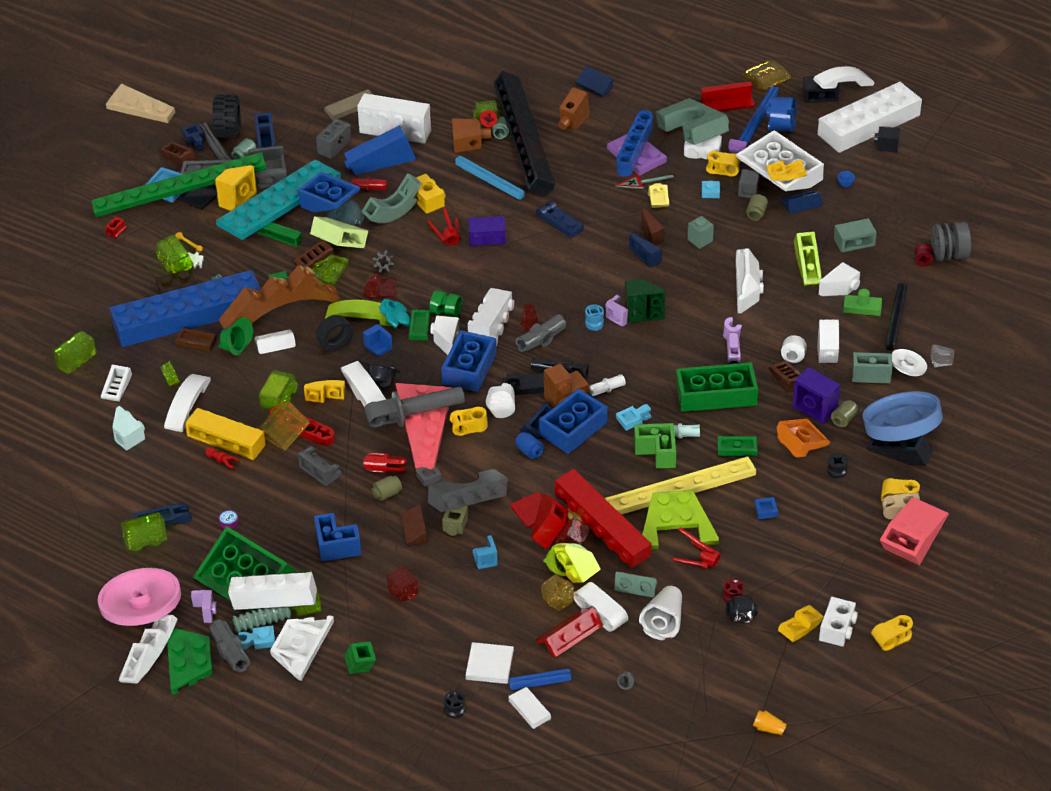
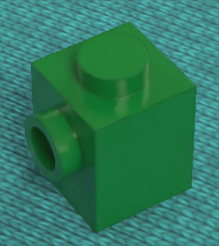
[344,641,376,674]

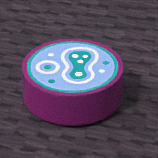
[218,510,239,529]

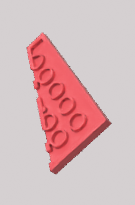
[395,383,452,470]

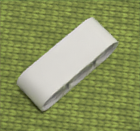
[573,582,628,632]

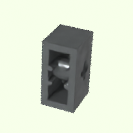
[316,119,351,159]

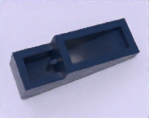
[254,112,275,148]

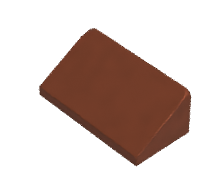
[401,505,427,545]

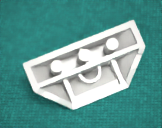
[736,249,763,313]

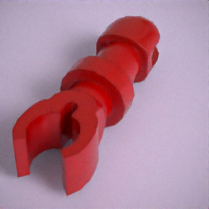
[205,447,240,469]

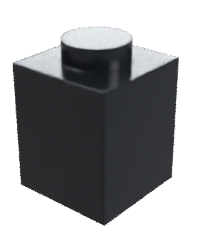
[874,126,900,153]

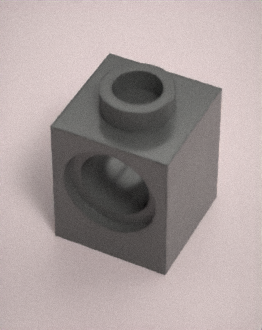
[738,169,760,198]

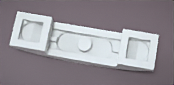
[813,66,875,89]
[164,374,211,432]

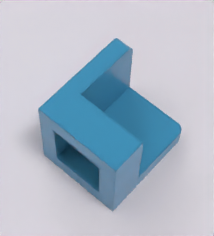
[472,535,498,569]

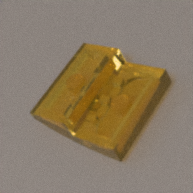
[743,59,791,89]

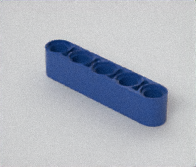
[617,110,653,176]

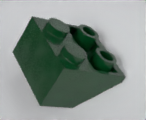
[624,279,665,323]

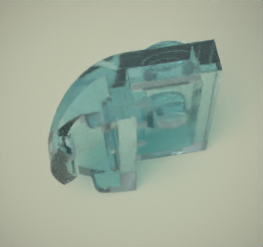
[326,200,364,226]

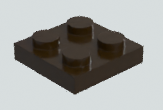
[156,269,197,294]

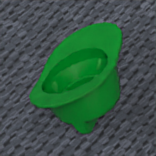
[218,317,253,356]

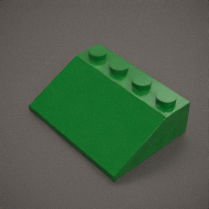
[193,526,296,613]

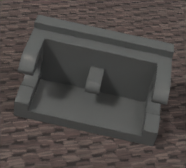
[298,446,342,486]

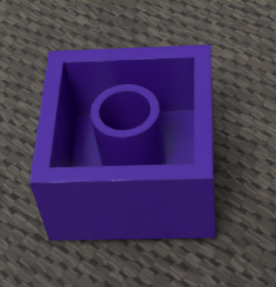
[793,367,840,424]

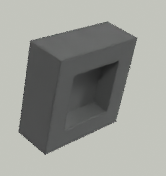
[415,466,442,487]

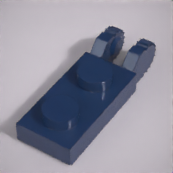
[133,503,192,533]

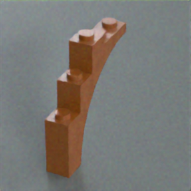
[219,265,340,329]

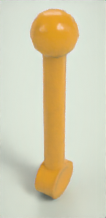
[175,232,203,252]

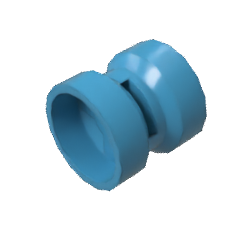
[585,304,604,331]

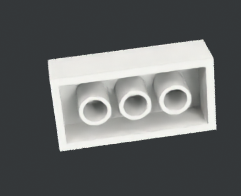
[358,93,431,144]

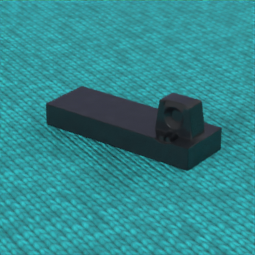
[502,373,544,395]

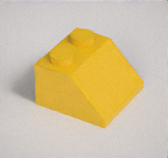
[215,165,257,211]

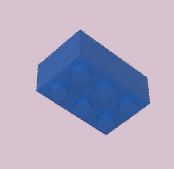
[441,330,497,392]
[539,389,607,454]

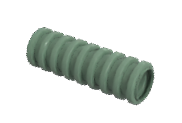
[232,606,291,634]

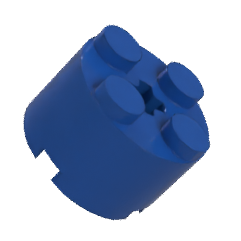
[767,97,797,132]

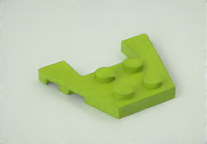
[642,490,719,550]

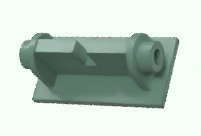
[614,571,658,597]

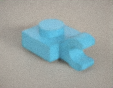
[616,404,651,431]

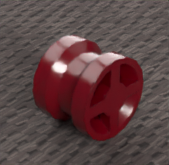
[915,243,933,266]
[723,579,744,603]

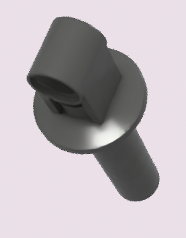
[364,386,465,428]

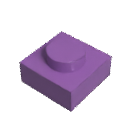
[728,139,748,154]

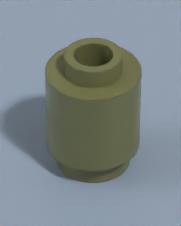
[746,194,768,221]
[831,400,858,427]
[371,475,402,501]

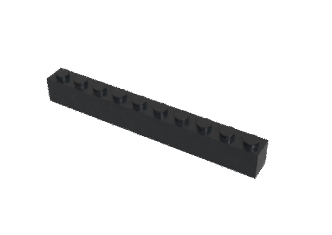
[493,70,555,197]

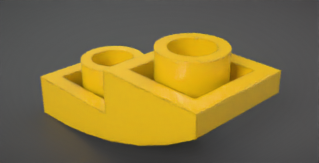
[304,380,346,403]

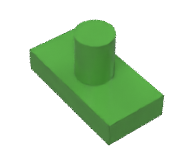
[843,289,882,316]

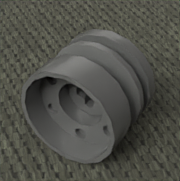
[931,221,971,261]

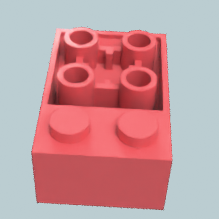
[880,497,949,565]

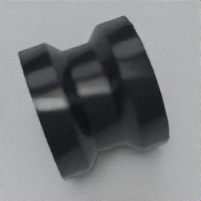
[827,453,848,478]
[444,691,466,719]

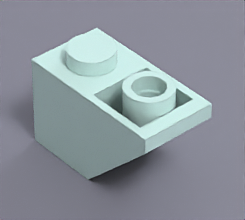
[112,406,145,451]

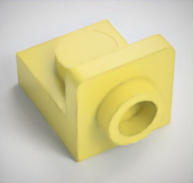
[648,183,669,208]

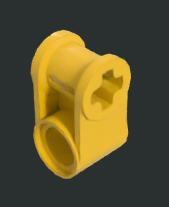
[706,151,741,176]
[449,407,488,436]
[881,478,920,501]
[871,615,913,651]

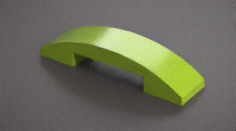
[325,300,399,327]

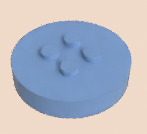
[863,391,943,441]

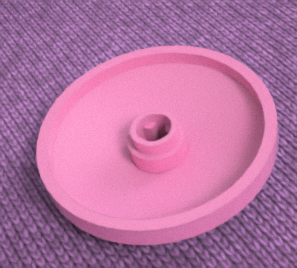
[98,568,181,626]

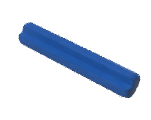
[509,668,571,690]

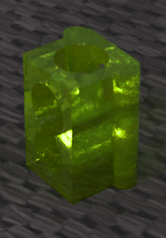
[160,362,180,386]

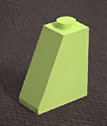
[310,216,368,248]

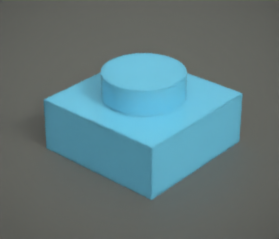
[702,181,720,198]

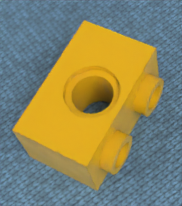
[414,174,446,214]

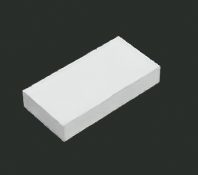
[509,687,551,729]

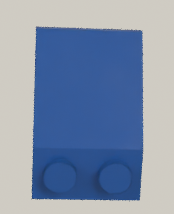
[297,172,360,212]

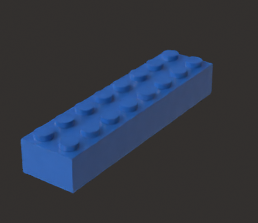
[109,270,261,347]

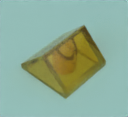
[257,402,310,451]

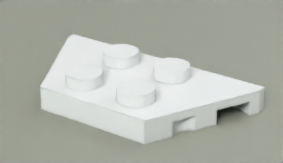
[270,616,334,681]

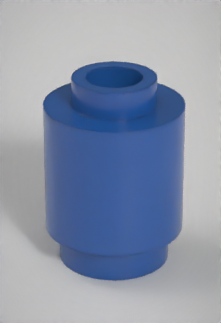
[515,432,544,459]

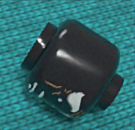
[726,595,758,623]

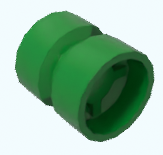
[430,290,462,317]

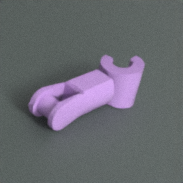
[723,317,742,363]

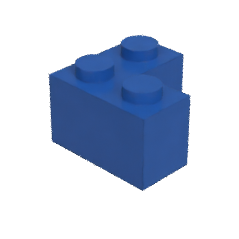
[314,513,361,562]

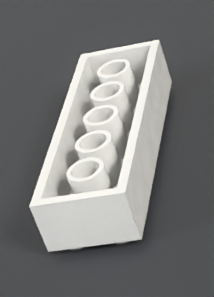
[818,82,922,153]

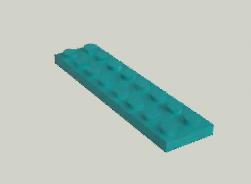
[216,159,341,240]

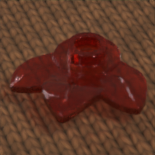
[363,273,397,298]

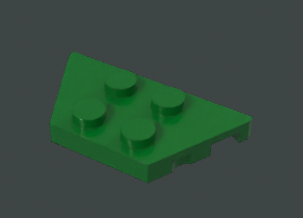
[167,628,213,695]

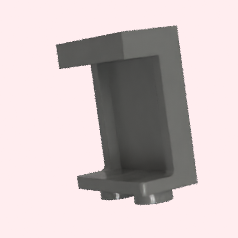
[248,146,287,189]

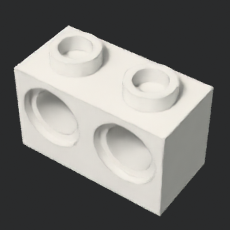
[819,597,858,647]

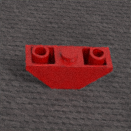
[531,493,569,549]

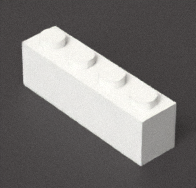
[228,572,317,610]

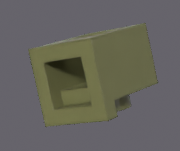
[442,506,468,536]

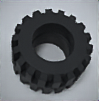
[212,94,241,138]

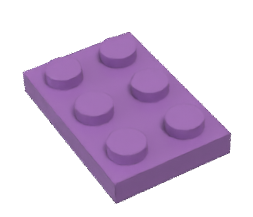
[607,134,667,176]

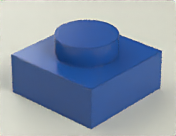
[754,497,778,519]

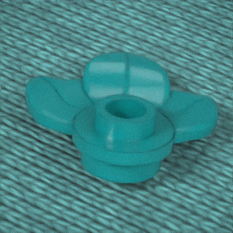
[379,299,410,328]

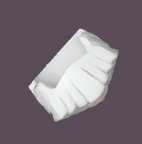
[486,383,515,418]

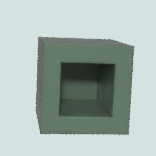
[688,216,714,249]

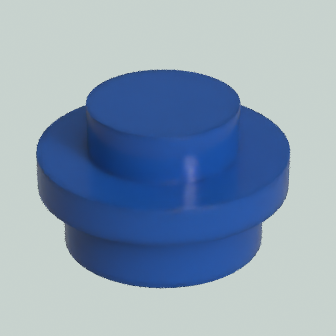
[837,171,855,187]

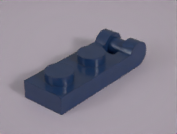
[536,201,584,238]

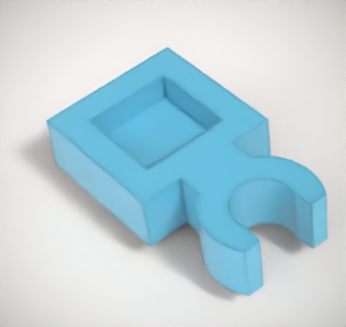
[238,626,275,650]

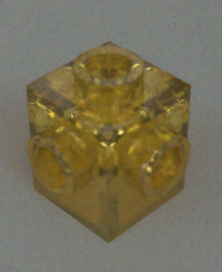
[541,574,574,611]

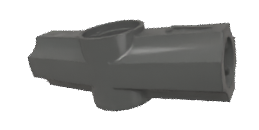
[515,314,566,353]
[209,619,250,673]

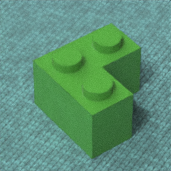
[634,423,676,468]

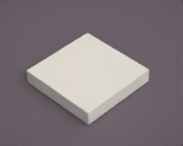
[466,642,514,684]

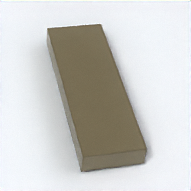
[324,89,373,121]

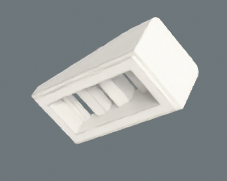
[101,365,132,402]

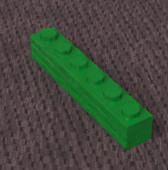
[255,222,303,247]

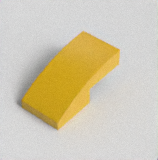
[766,159,807,181]
[778,605,824,642]

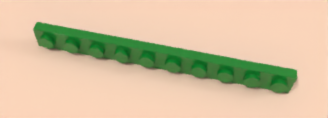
[91,152,267,217]

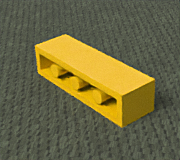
[185,408,266,460]

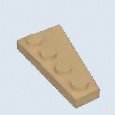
[106,84,175,123]

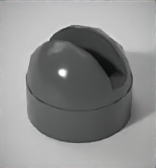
[617,671,634,690]

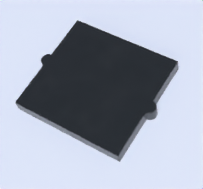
[179,185,217,210]

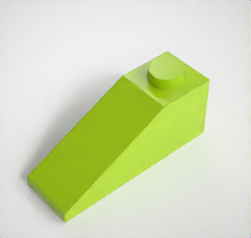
[794,231,822,286]

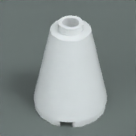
[639,586,682,640]

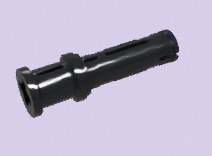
[531,357,589,380]

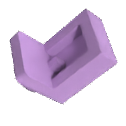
[191,590,217,623]

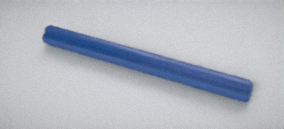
[738,86,779,142]

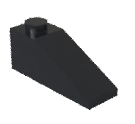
[867,435,933,466]

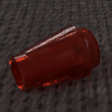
[520,303,539,331]

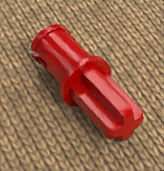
[351,177,387,191]

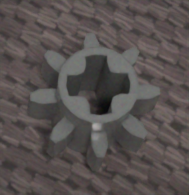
[372,250,394,272]

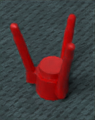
[427,208,461,245]
[673,527,721,569]

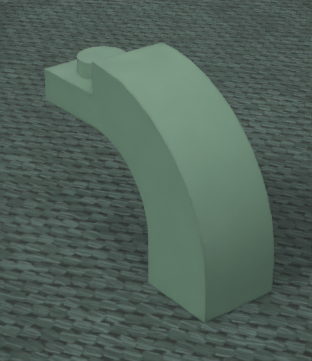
[362,173,422,223]

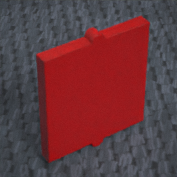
[510,492,542,528]

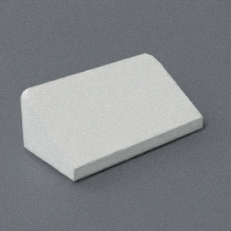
[255,329,296,354]

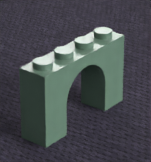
[655,98,729,145]

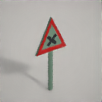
[615,174,674,189]

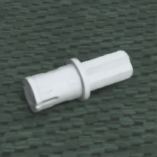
[589,374,626,396]

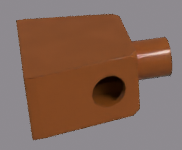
[558,87,590,130]
[452,118,491,153]

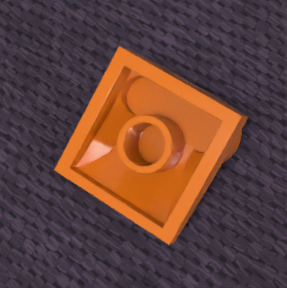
[776,418,830,458]

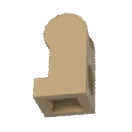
[882,493,919,519]

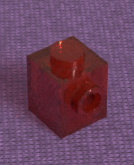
[556,517,590,546]
[387,566,419,603]

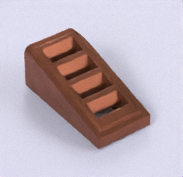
[159,141,196,168]
[641,208,664,245]
[293,240,334,269]
[769,361,801,393]

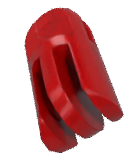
[363,452,407,473]

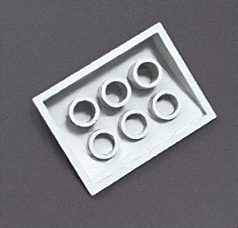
[736,130,824,191]

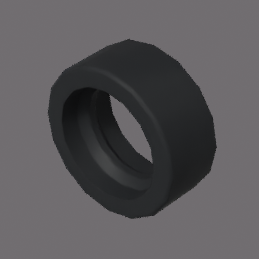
[316,315,353,352]

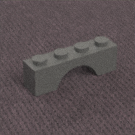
[428,469,508,512]

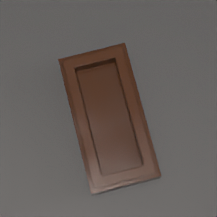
[175,328,217,352]

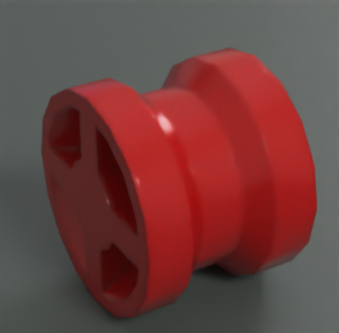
[479,110,497,128]

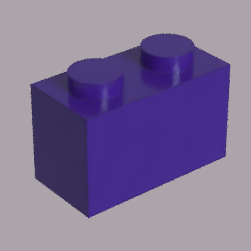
[469,216,506,246]

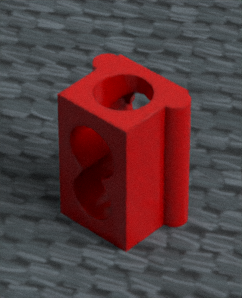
[105,217,127,238]

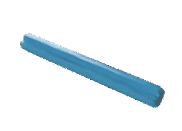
[455,156,525,200]

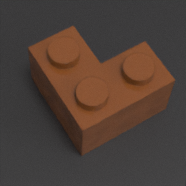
[544,363,589,408]

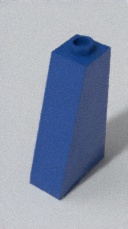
[344,125,416,175]

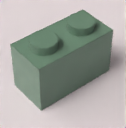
[834,218,877,253]
[852,352,892,383]

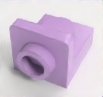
[605,295,628,327]

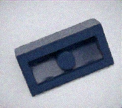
[576,66,613,97]
[782,191,822,213]
[520,402,553,439]

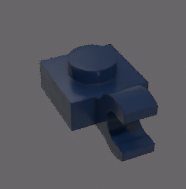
[181,124,204,151]

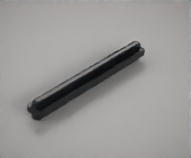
[885,283,907,350]

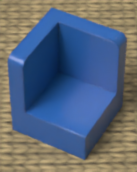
[363,324,393,357]

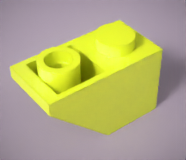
[554,545,601,583]

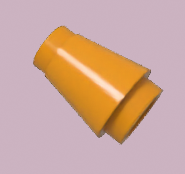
[753,710,787,736]

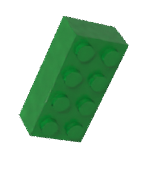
[676,362,758,412]

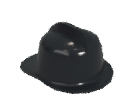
[360,361,401,387]

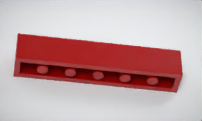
[554,469,652,568]

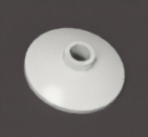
[892,349,927,376]

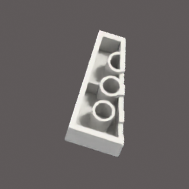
[468,288,514,347]

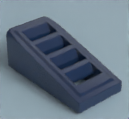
[629,233,662,268]

